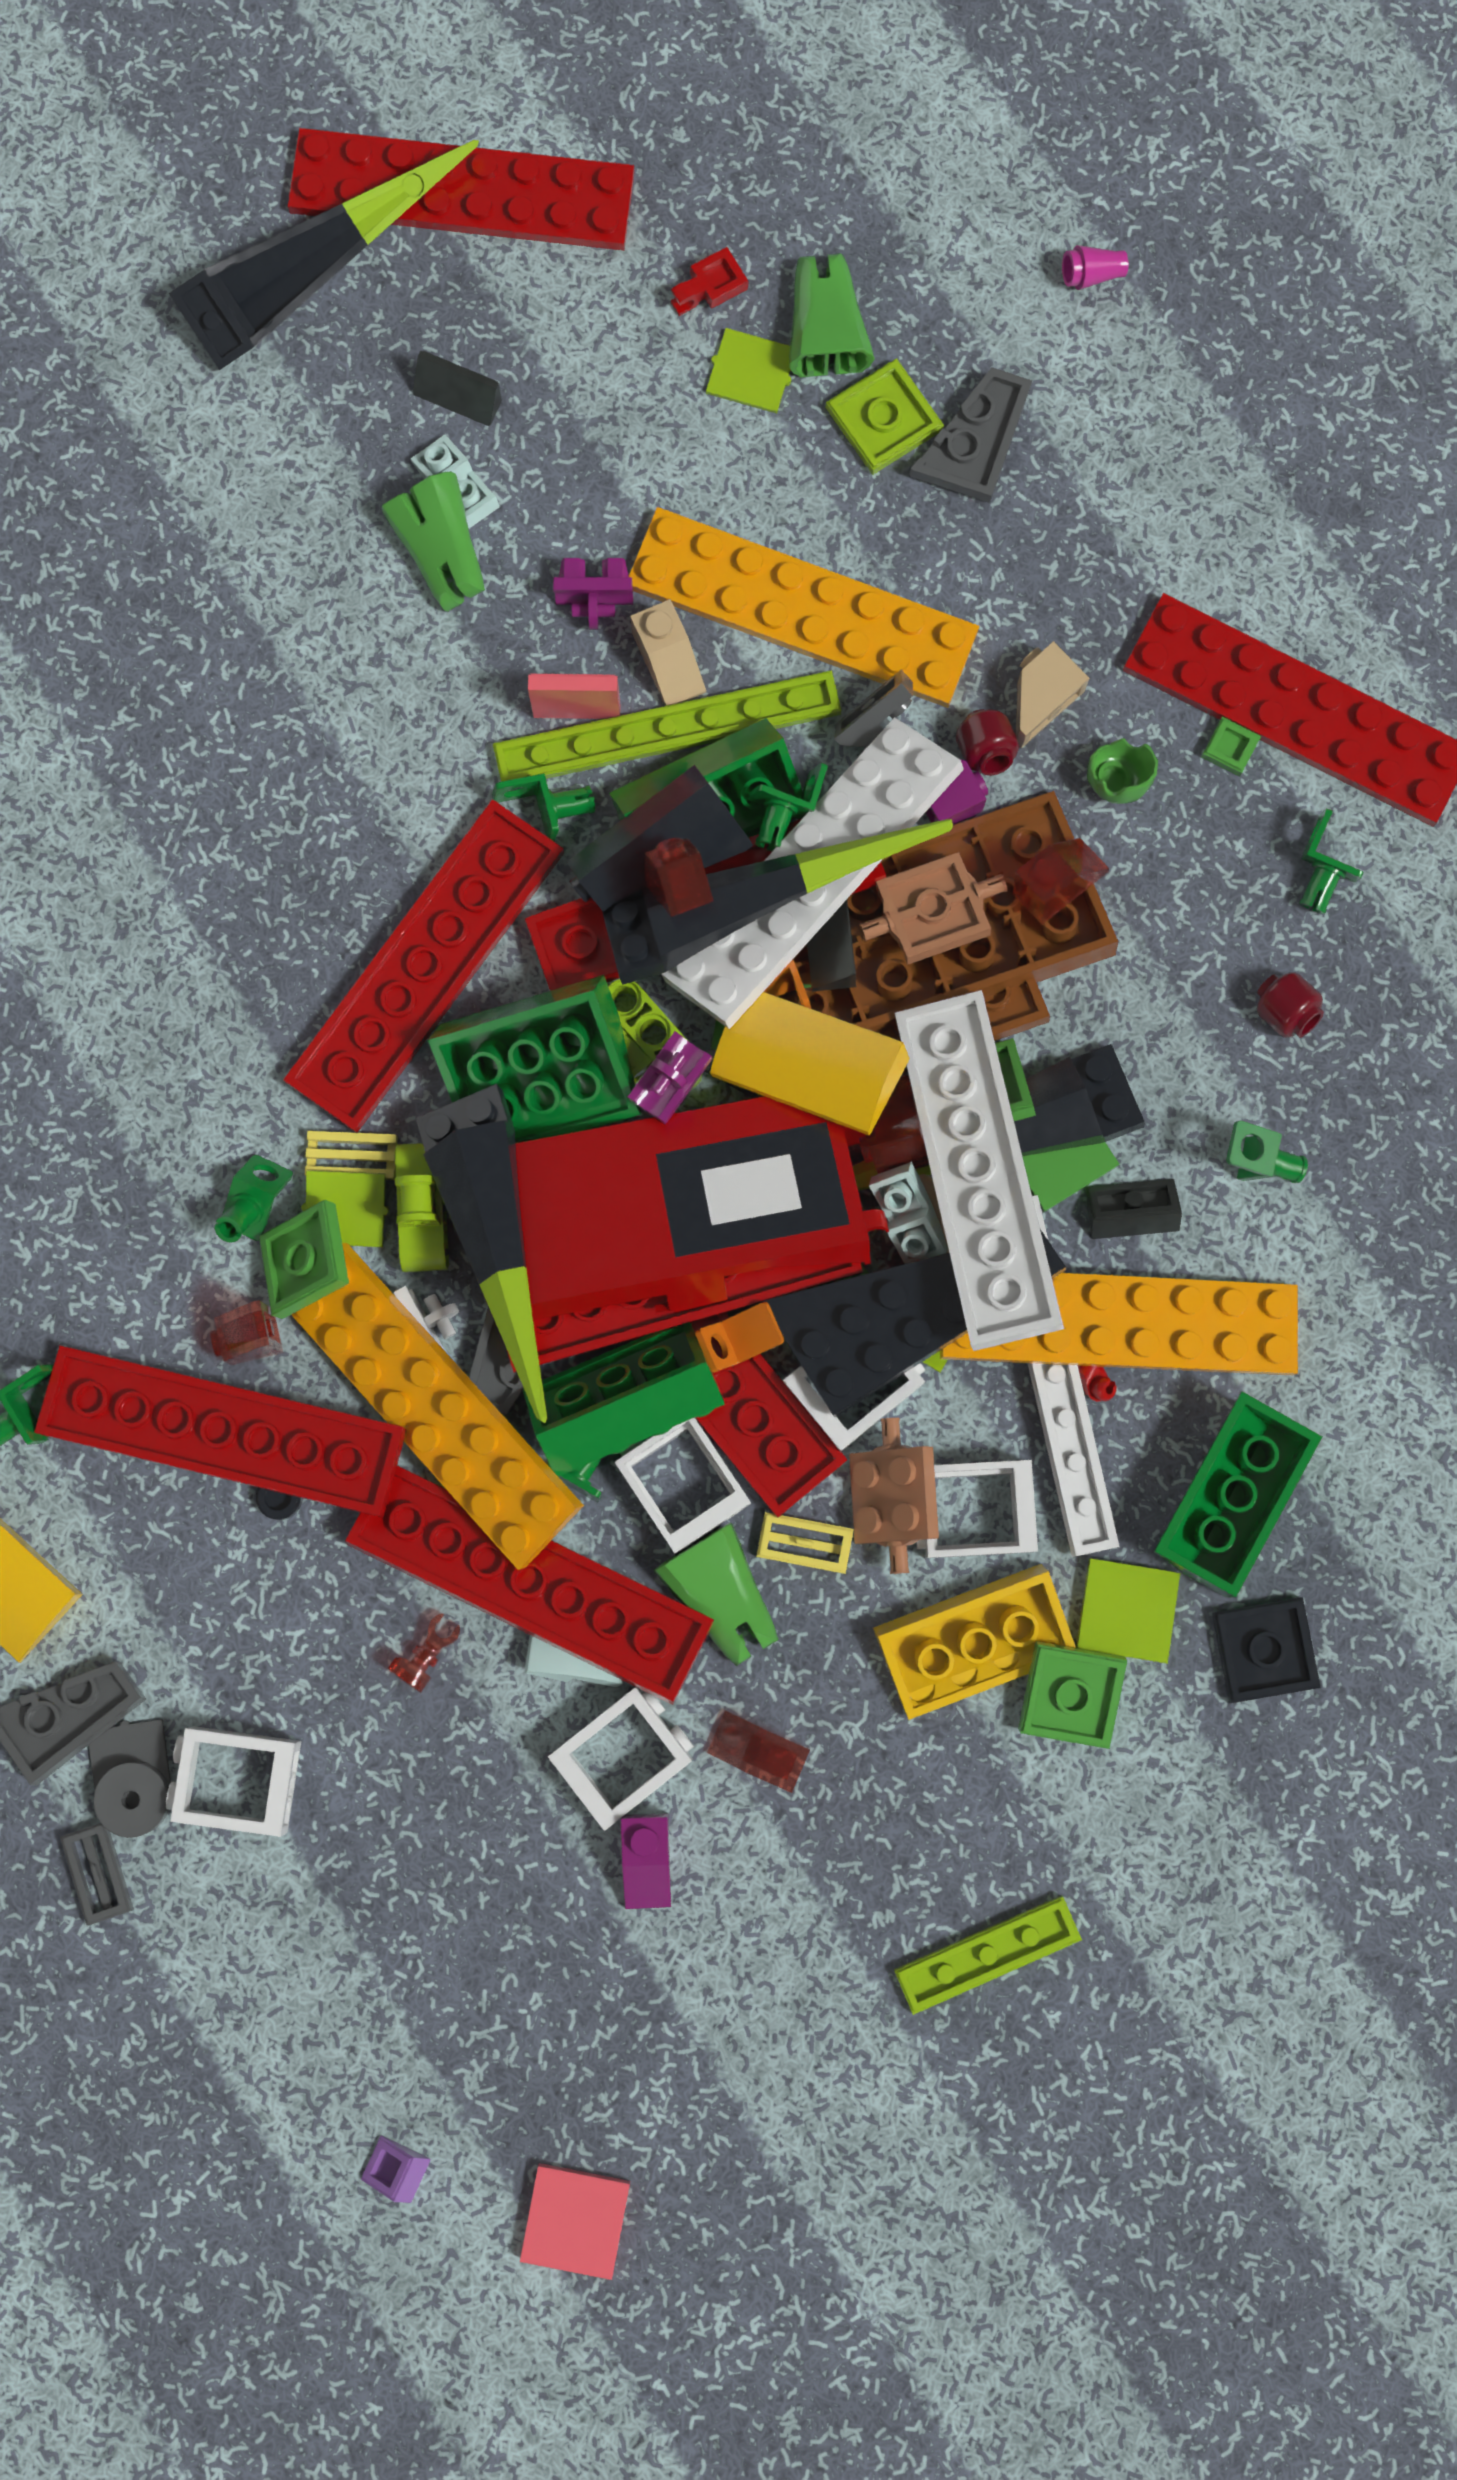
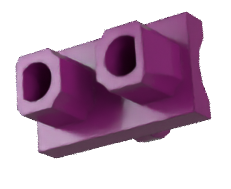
[553,558,633,630]
[628,1031,712,1125]

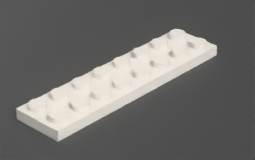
[661,717,964,1029]
[895,990,1064,1351]

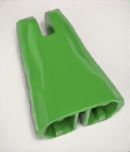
[789,253,875,377]
[382,471,485,612]
[654,1522,779,1666]

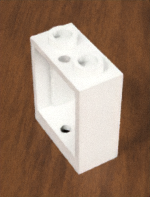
[783,1363,925,1452]
[615,1417,751,1554]
[916,1460,1038,1558]
[548,1687,694,1831]
[166,1726,301,1837]

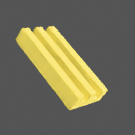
[304,1131,398,1180]
[756,1512,854,1574]

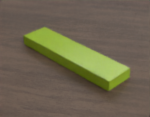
[894,1895,1082,2015]

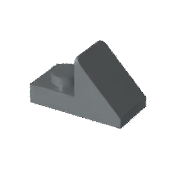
[834,669,913,747]

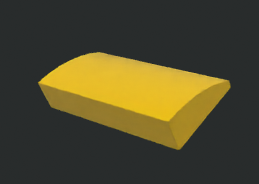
[710,992,910,1136]
[0,1518,83,1663]
[873,1564,1076,1720]

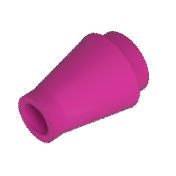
[1062,245,1129,290]

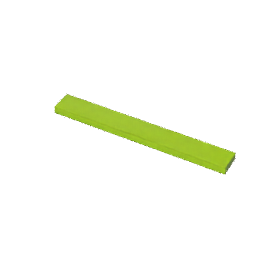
[493,670,842,782]

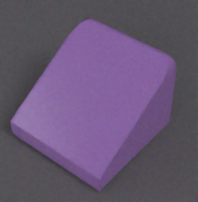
[361,2136,431,2203]

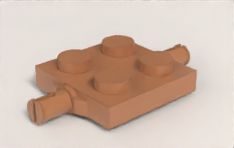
[859,852,1007,965]
[849,1418,939,1574]

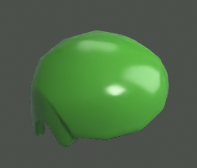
[1087,738,1158,804]

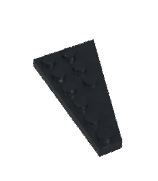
[761,1229,1066,1417]

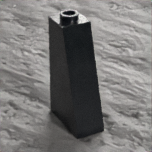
[567,765,753,911]

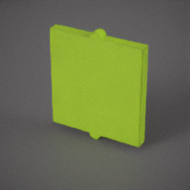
[706,328,791,414]
[301,1170,389,1247]

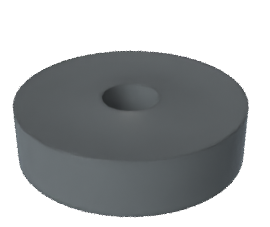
[94,1761,169,1838]

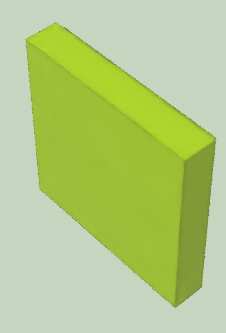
[825,358,944,475]
[1076,1558,1180,1664]

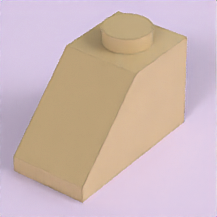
[630,599,706,706]
[1016,641,1090,748]

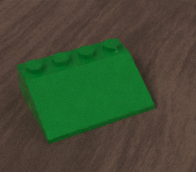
[428,975,641,1143]

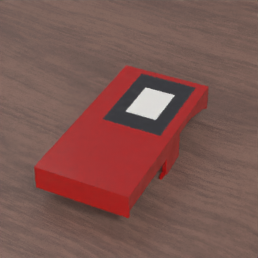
[516,1096,889,1320]

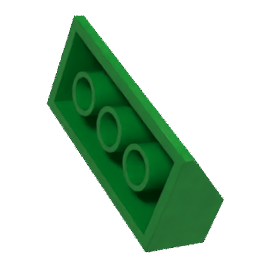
[609,718,803,838]
[523,1322,725,1477]
[1153,1391,1323,1598]

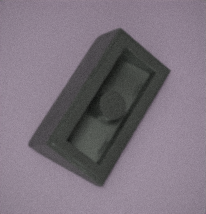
[413,351,502,426]
[807,900,856,992]
[1086,1179,1182,1239]

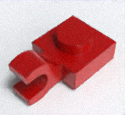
[670,247,749,316]

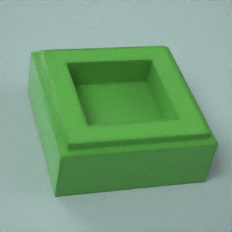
[1201,717,1261,777]

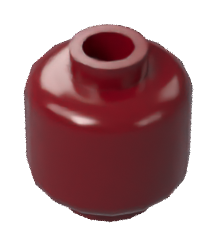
[955,709,1019,776]
[1256,972,1324,1038]

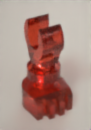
[387,1614,460,1693]

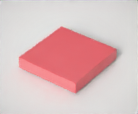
[528,674,621,719]
[520,2163,630,2280]

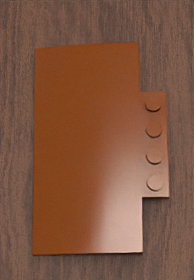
[777,791,1119,1073]

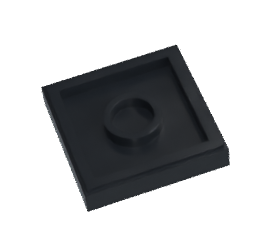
[1212,1597,1321,1703]

